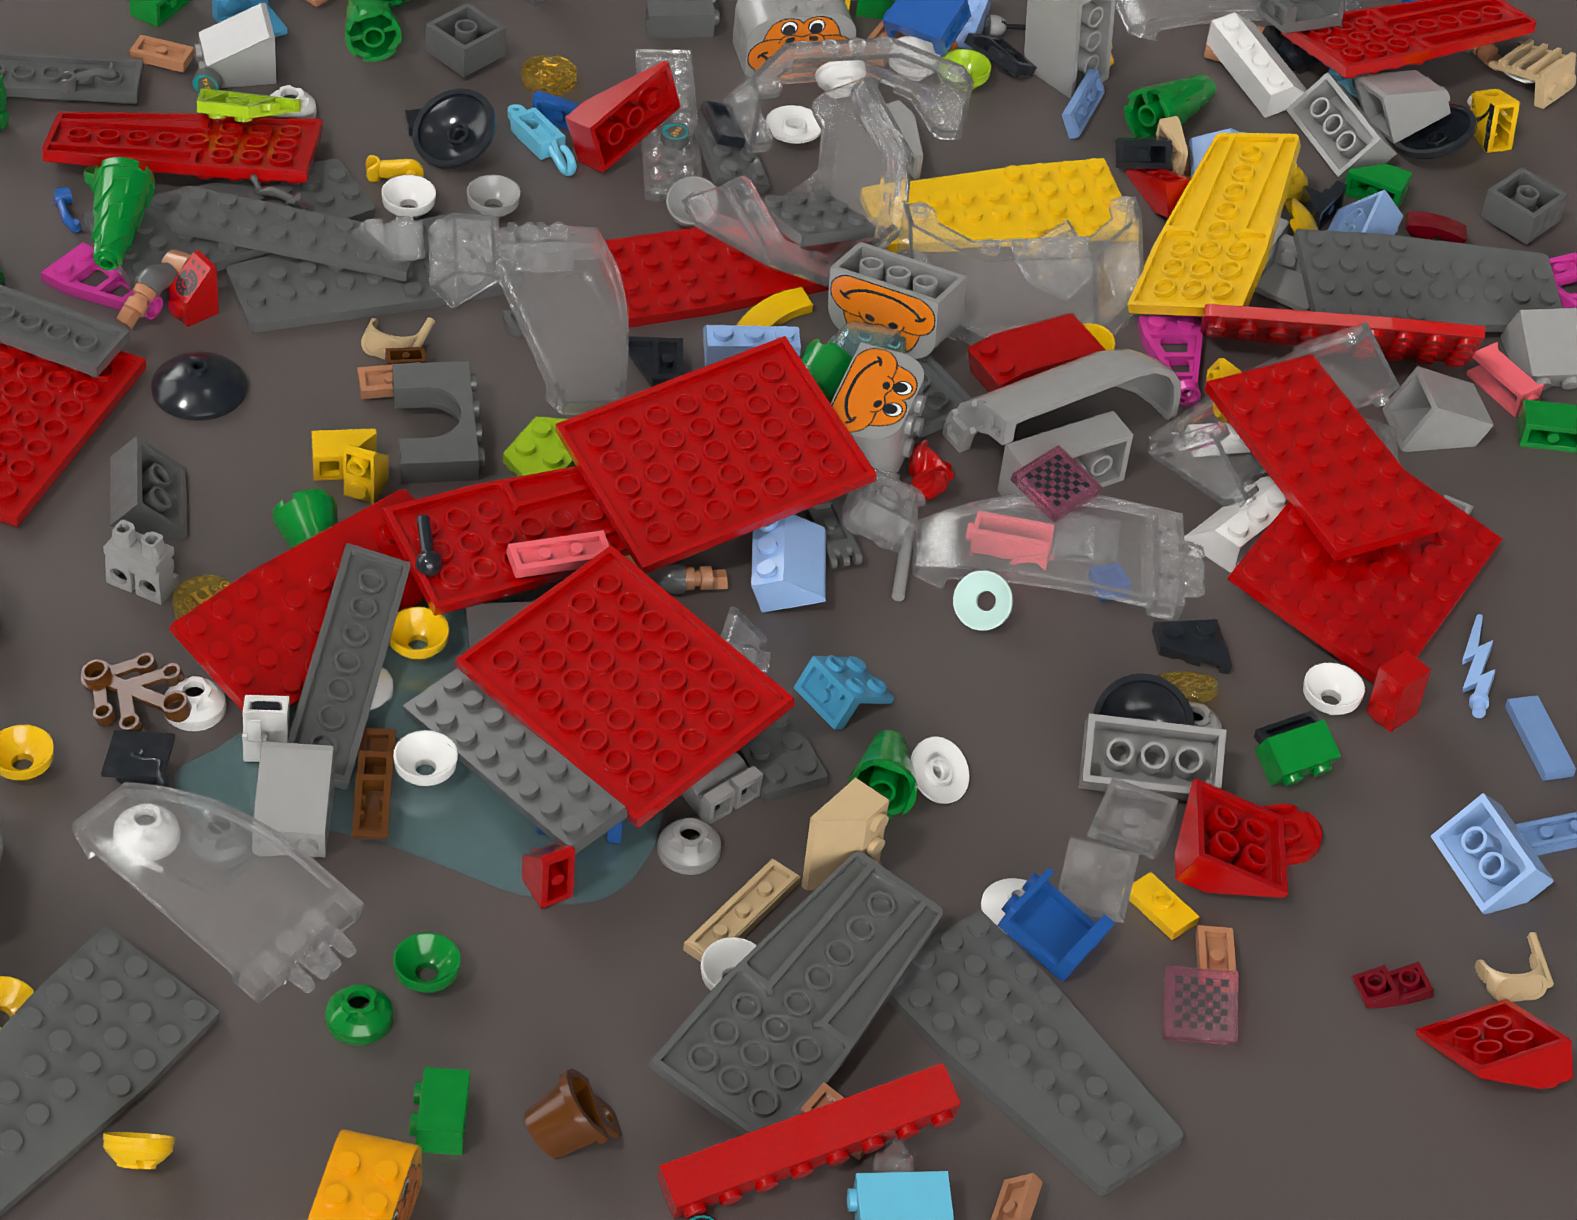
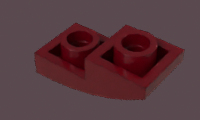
[1405,211,1467,244]
[1351,961,1433,1008]

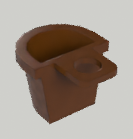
[524,1068,622,1160]

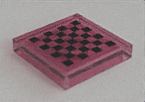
[1011,445,1102,523]
[1163,966,1238,1045]

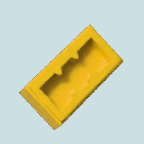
[1124,872,1200,940]

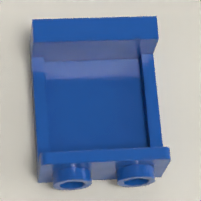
[883,0,971,57]
[997,867,1115,983]

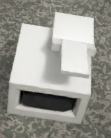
[242,695,290,762]

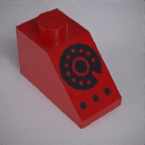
[168,250,219,327]
[521,844,576,909]

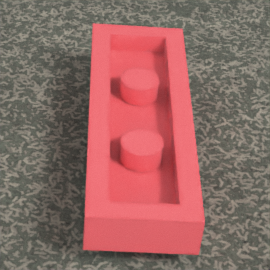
[506,530,609,578]

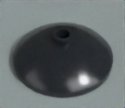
[412,88,497,169]
[1393,104,1477,159]
[151,351,247,421]
[1093,673,1194,726]

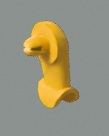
[365,155,424,182]

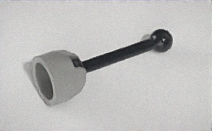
[985,15,1026,37]

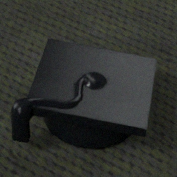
[101,730,176,795]

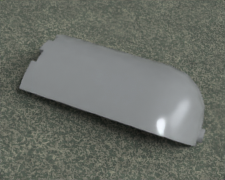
[942,348,1181,453]

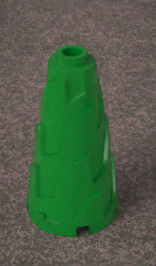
[344,0,402,62]
[1124,73,1216,138]
[92,157,155,271]

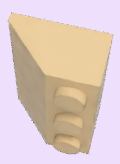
[801,778,889,891]

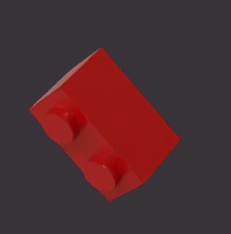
[1366,650,1431,732]

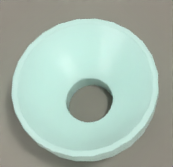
[953,570,1013,631]

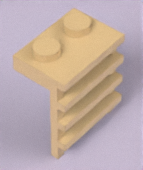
[1489,39,1576,109]

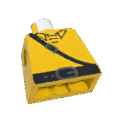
[1467,89,1520,153]

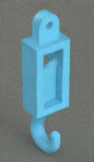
[508,104,577,176]

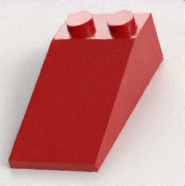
[565,60,681,173]
[967,313,1106,393]

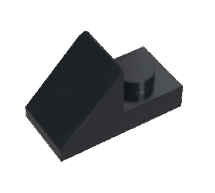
[1115,134,1173,169]
[1300,180,1347,230]

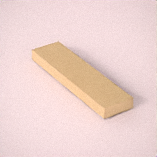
[683,858,801,962]

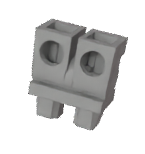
[103,520,179,605]
[680,752,763,825]

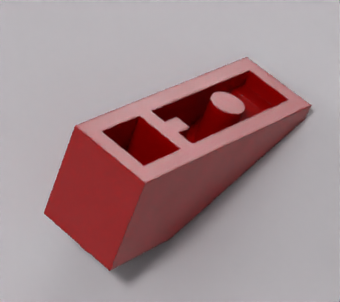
[1126,168,1192,220]

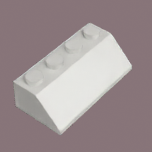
[1206,12,1307,118]
[1183,476,1289,573]

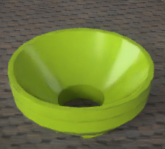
[940,49,991,91]

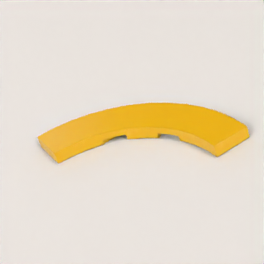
[736,287,813,326]

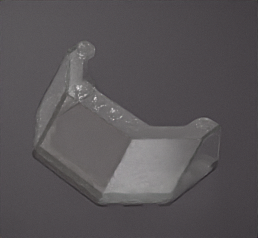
[722,36,974,153]
[682,75,912,288]
[897,196,1144,345]
[1149,322,1400,507]

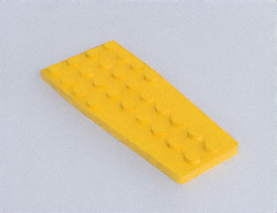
[1127,133,1301,317]
[860,158,1138,253]

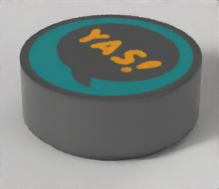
[192,68,223,94]
[660,122,690,149]

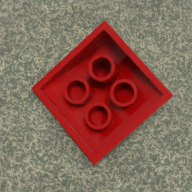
[1175,778,1288,898]
[1415,999,1573,1089]

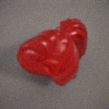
[909,439,956,501]

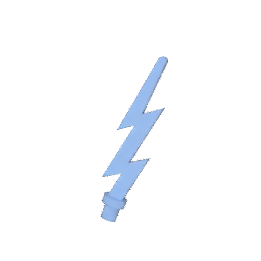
[1462,614,1496,718]

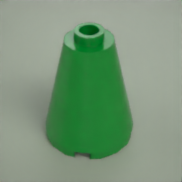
[801,339,853,404]
[272,489,338,549]
[848,730,917,819]

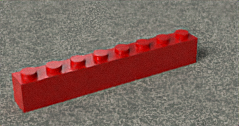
[657,1063,961,1219]

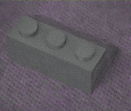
[110,436,187,540]

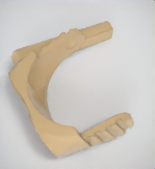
[361,317,435,360]
[1475,932,1554,1002]

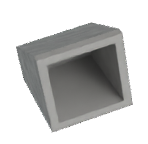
[194,3,276,89]
[1354,70,1451,144]
[1500,308,1577,390]
[1382,366,1494,452]
[252,741,335,858]

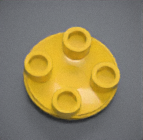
[1285,198,1318,233]

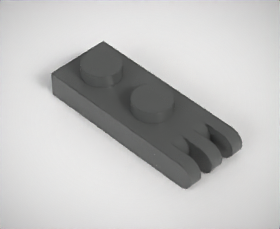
[805,498,862,569]

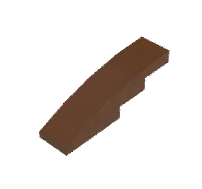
[352,728,396,840]

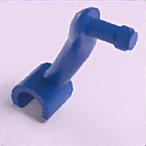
[53,187,82,233]

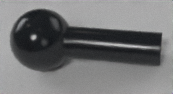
[415,515,442,577]

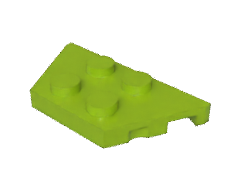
[197,88,301,122]
[503,416,576,476]

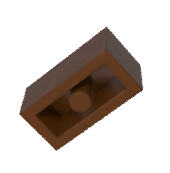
[385,347,427,365]

